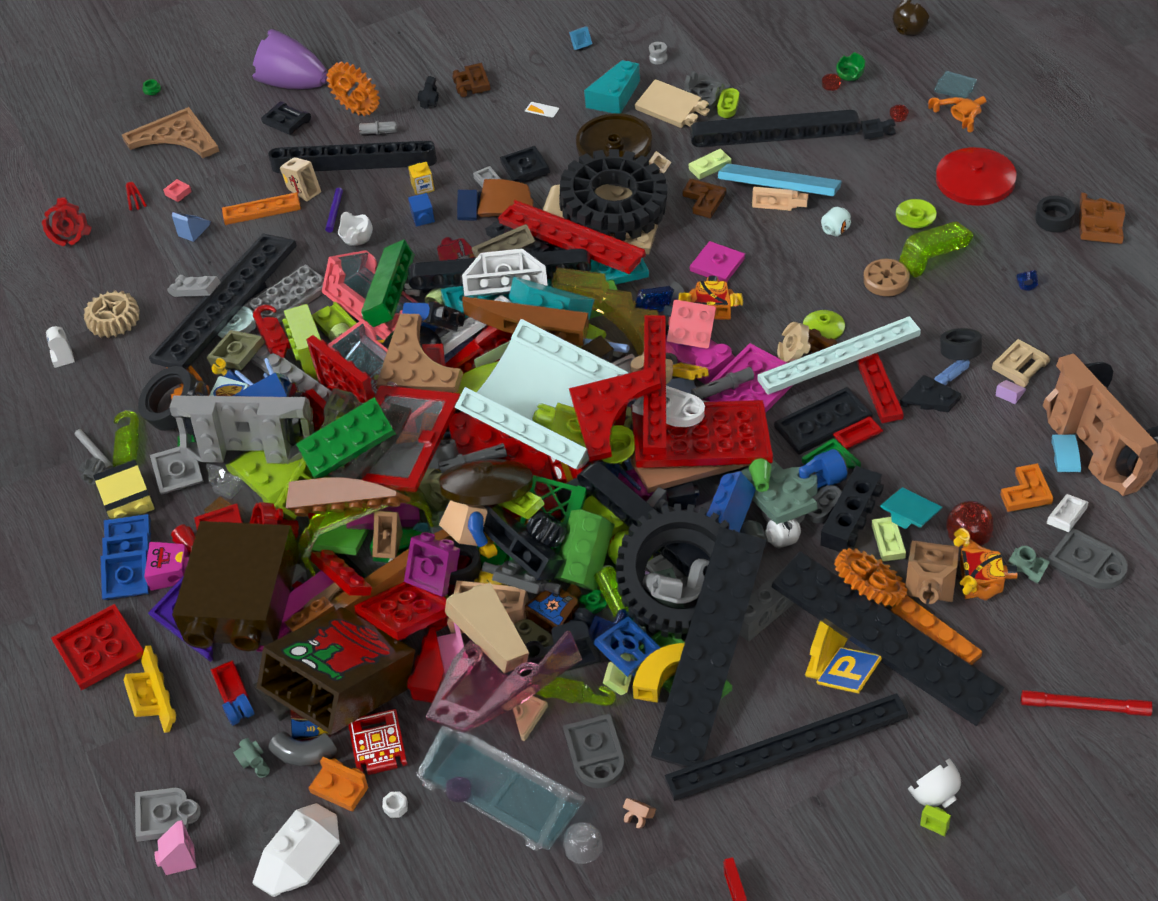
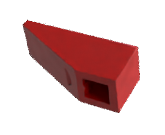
[407,627,447,704]

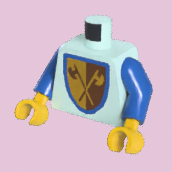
[209,358,249,396]

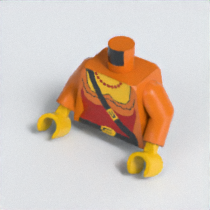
[678,275,743,320]
[954,528,1017,601]

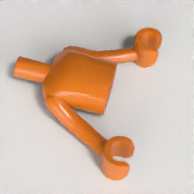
[928,96,986,132]

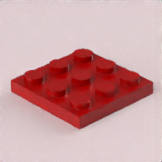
[354,582,447,640]
[51,604,144,691]

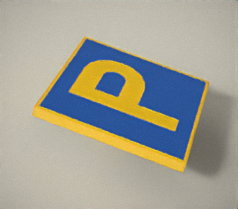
[816,647,882,694]

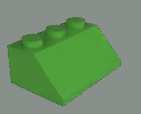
[554,509,615,591]

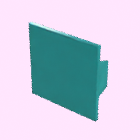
[880,487,942,529]

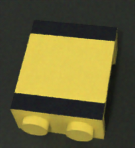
[93,460,155,519]

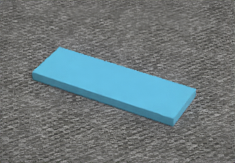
[718,163,841,196]

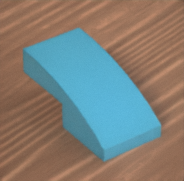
[1052,435,1081,472]

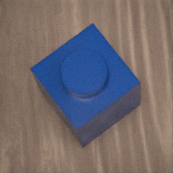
[408,193,435,227]

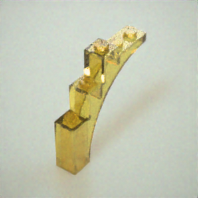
[552,268,658,356]

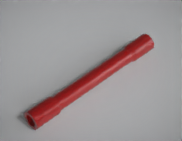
[1021,690,1152,716]

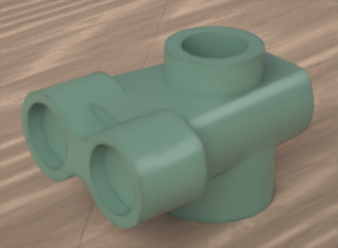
[1008,546,1050,584]
[233,738,270,778]

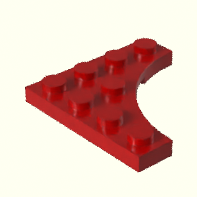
[569,367,661,462]

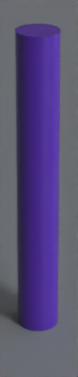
[325,188,343,233]

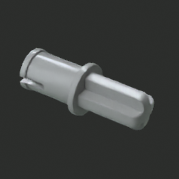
[359,121,397,136]

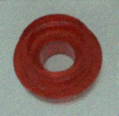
[889,105,909,122]

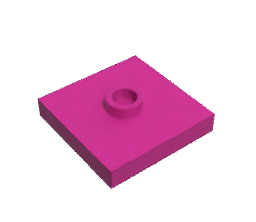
[690,241,745,283]

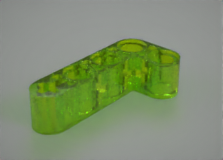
[899,221,973,278]

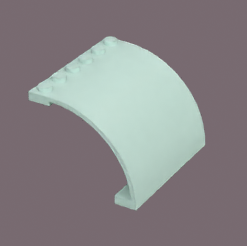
[455,319,629,469]

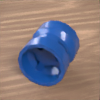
[222,693,255,726]

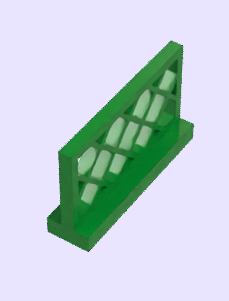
[509,475,587,560]

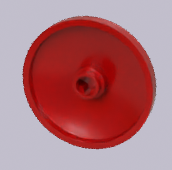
[936,147,1016,206]

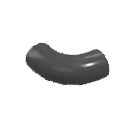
[269,732,337,766]

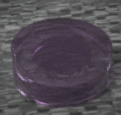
[446,777,471,802]

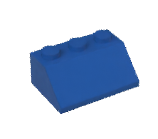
[707,471,756,532]

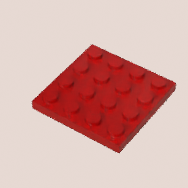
[306,335,375,407]

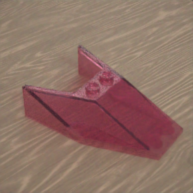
[426,631,582,733]

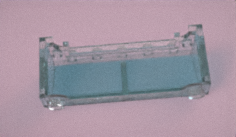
[416,722,586,852]

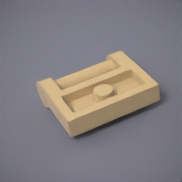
[992,339,1050,387]

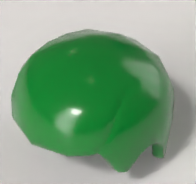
[836,52,865,81]

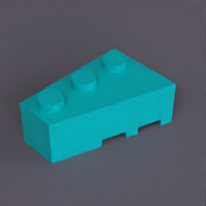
[584,60,640,113]

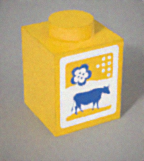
[408,162,435,195]

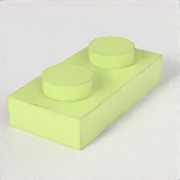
[689,149,731,180]
[872,517,906,562]

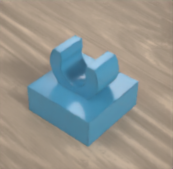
[569,26,592,50]

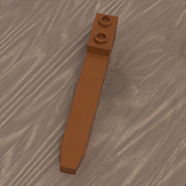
[284,529,455,633]

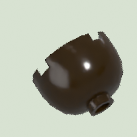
[892,0,930,36]

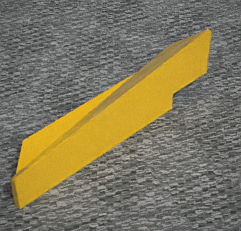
[805,580,851,680]

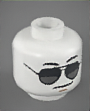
[765,519,801,548]

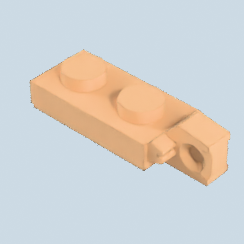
[752,187,808,211]

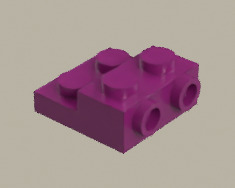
[404,532,460,597]

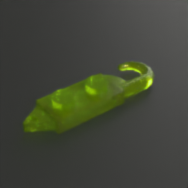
[112,410,139,467]
[521,673,616,706]

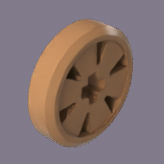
[863,259,910,296]

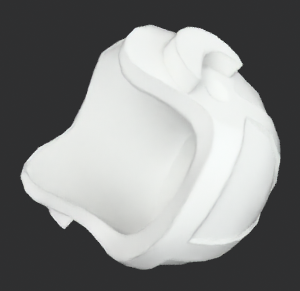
[338,212,373,246]

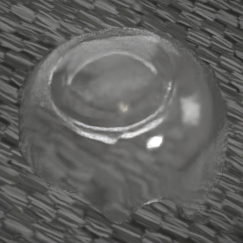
[563,822,603,864]

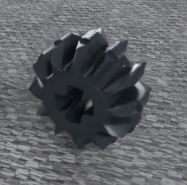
[526,511,567,547]

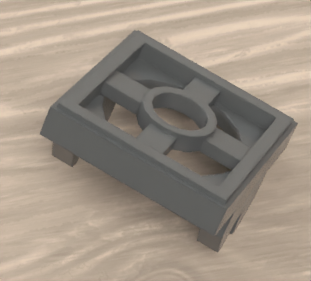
[683,71,731,110]

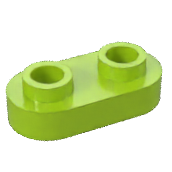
[717,88,739,118]

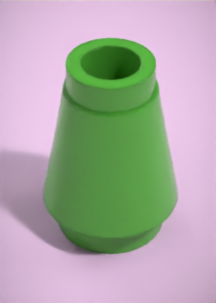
[749,458,772,492]

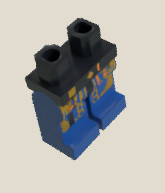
[402,302,465,332]

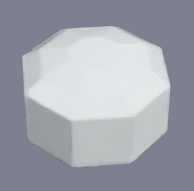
[382,792,408,818]

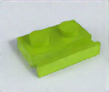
[312,301,356,338]

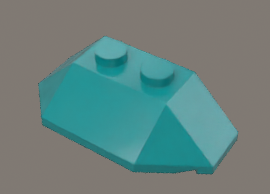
[509,276,595,319]

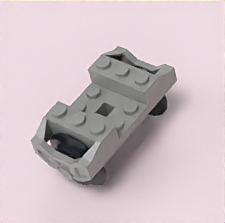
[170,381,314,464]

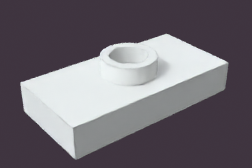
[1047,494,1088,532]

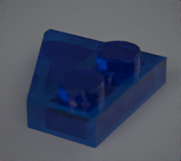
[627,286,675,328]

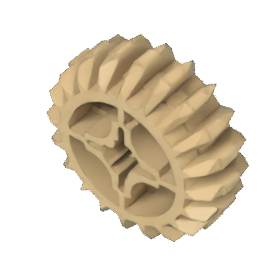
[84,290,140,338]

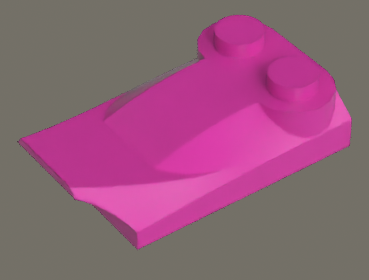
[666,335,735,384]

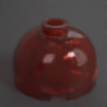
[946,501,994,546]

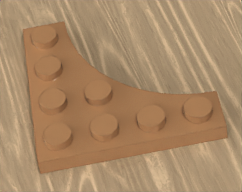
[122,107,219,158]
[376,314,463,392]

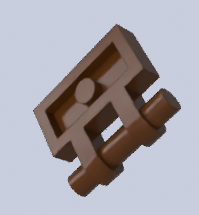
[452,63,490,97]

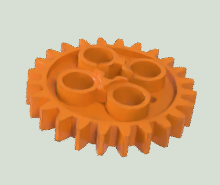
[326,61,380,116]
[834,548,908,607]

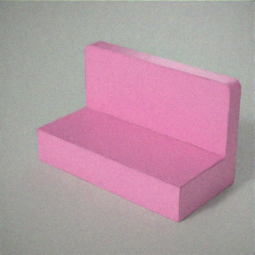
[437,623,470,681]

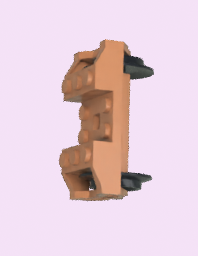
[1043,353,1158,496]

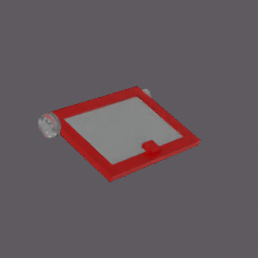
[332,381,461,492]

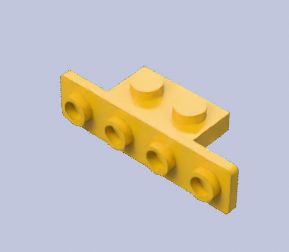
[123,645,176,733]

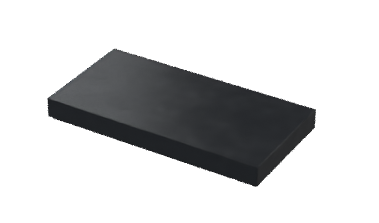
[774,387,873,455]

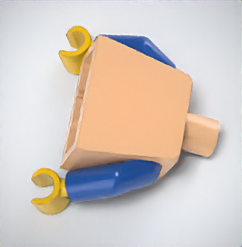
[439,500,497,558]

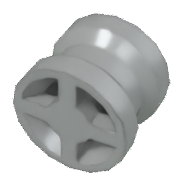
[649,42,667,64]

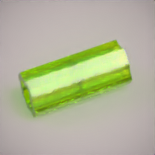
[594,566,629,617]

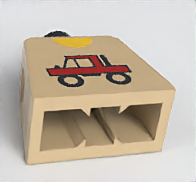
[279,158,321,201]

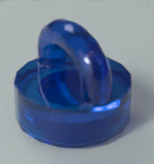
[1016,270,1038,291]

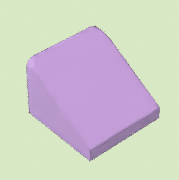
[996,380,1026,404]

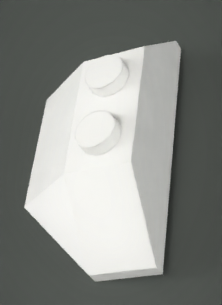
[462,249,548,296]
[253,803,340,897]

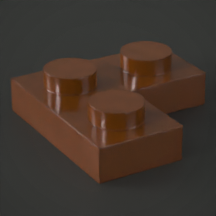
[683,178,726,218]

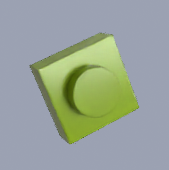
[920,804,951,837]

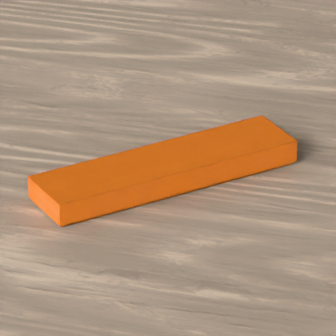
[222,192,301,225]

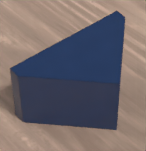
[457,190,482,221]

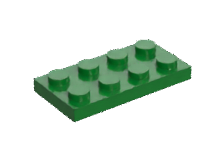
[296,397,396,479]

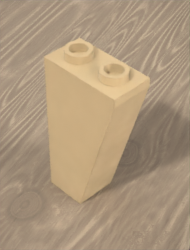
[445,582,529,673]

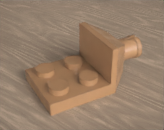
[905,541,959,604]

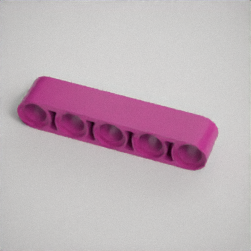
[256,571,334,652]

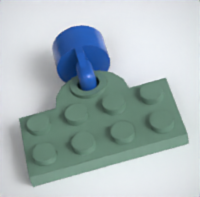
[741,449,848,525]

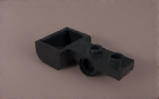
[499,621,602,681]

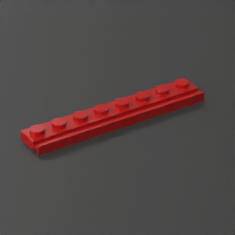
[498,200,646,274]

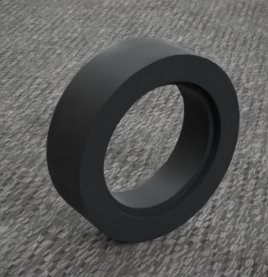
[138,366,198,431]

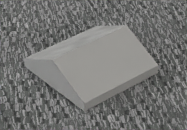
[150,446,204,495]

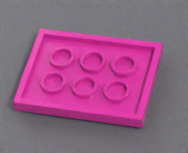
[702,343,793,413]

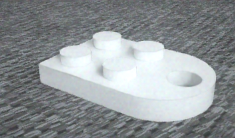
[632,386,705,427]

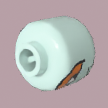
[821,207,851,236]

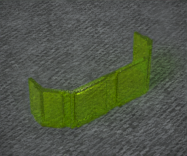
[298,490,434,577]

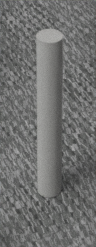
[75,429,114,470]

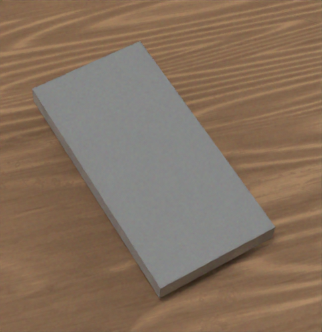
[244,264,324,323]

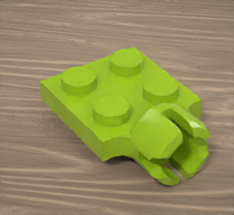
[532,402,586,448]

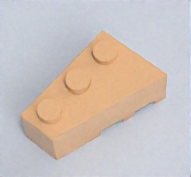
[447,580,529,634]

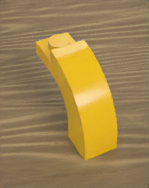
[633,643,685,703]

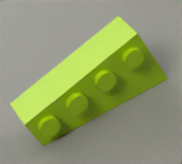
[282,304,321,382]

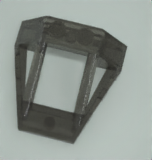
[321,388,412,480]

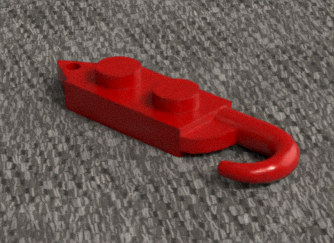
[253,305,290,358]

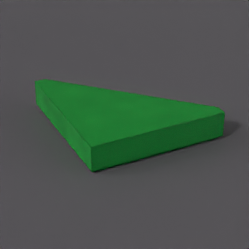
[802,438,861,469]

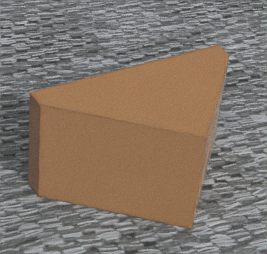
[372,511,403,559]

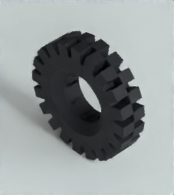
[559,149,667,241]

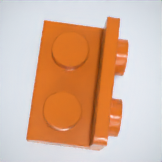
[309,757,368,812]

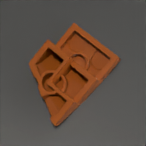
[477,179,534,218]
[1079,193,1125,244]

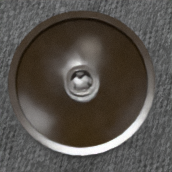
[576,113,652,160]
[439,459,533,505]

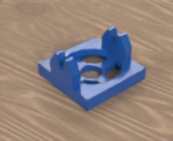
[594,616,661,678]

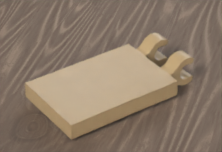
[635,79,710,128]

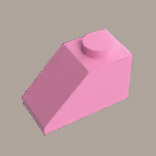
[155,820,197,875]

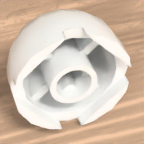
[908,759,961,808]

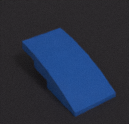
[101,514,151,600]

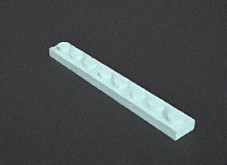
[758,316,921,395]

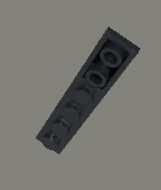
[483,504,565,580]

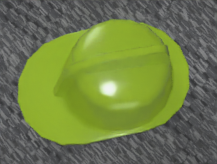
[602,425,635,464]

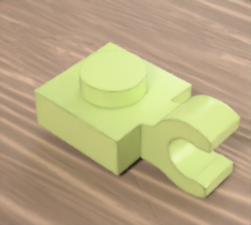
[603,653,632,695]

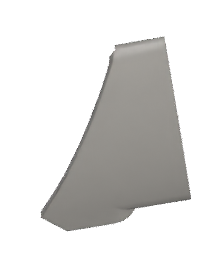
[642,559,709,603]

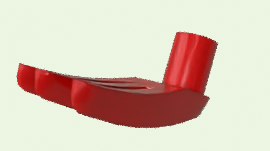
[125,182,147,211]

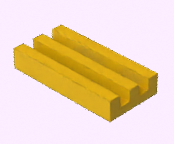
[672,363,709,380]

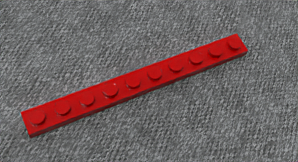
[643,315,666,455]

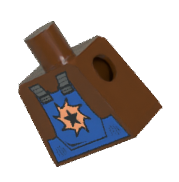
[525,584,581,635]

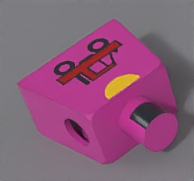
[144,542,189,590]

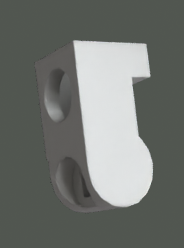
[46,326,75,368]

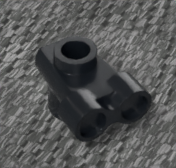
[418,76,439,109]

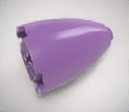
[253,29,328,89]

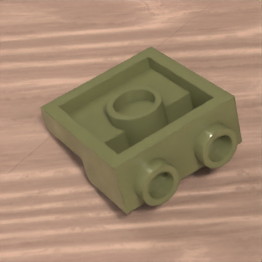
[207,330,265,370]
[418,468,450,511]

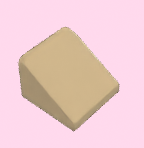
[649,151,671,173]

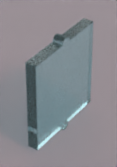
[934,71,977,99]

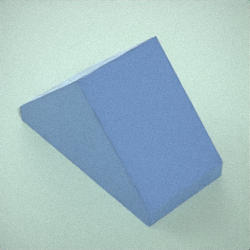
[172,212,211,242]

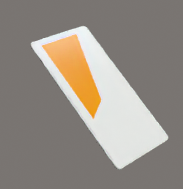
[525,102,559,118]

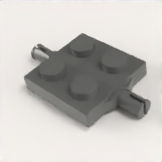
[482,559,561,594]

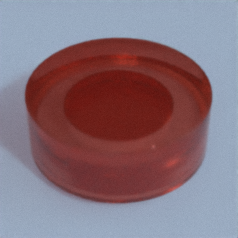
[822,74,841,91]

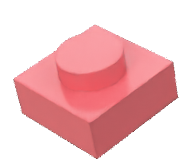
[163,179,192,202]

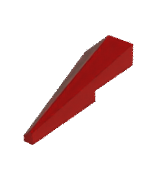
[445,326,513,374]

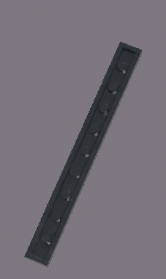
[664,693,908,801]

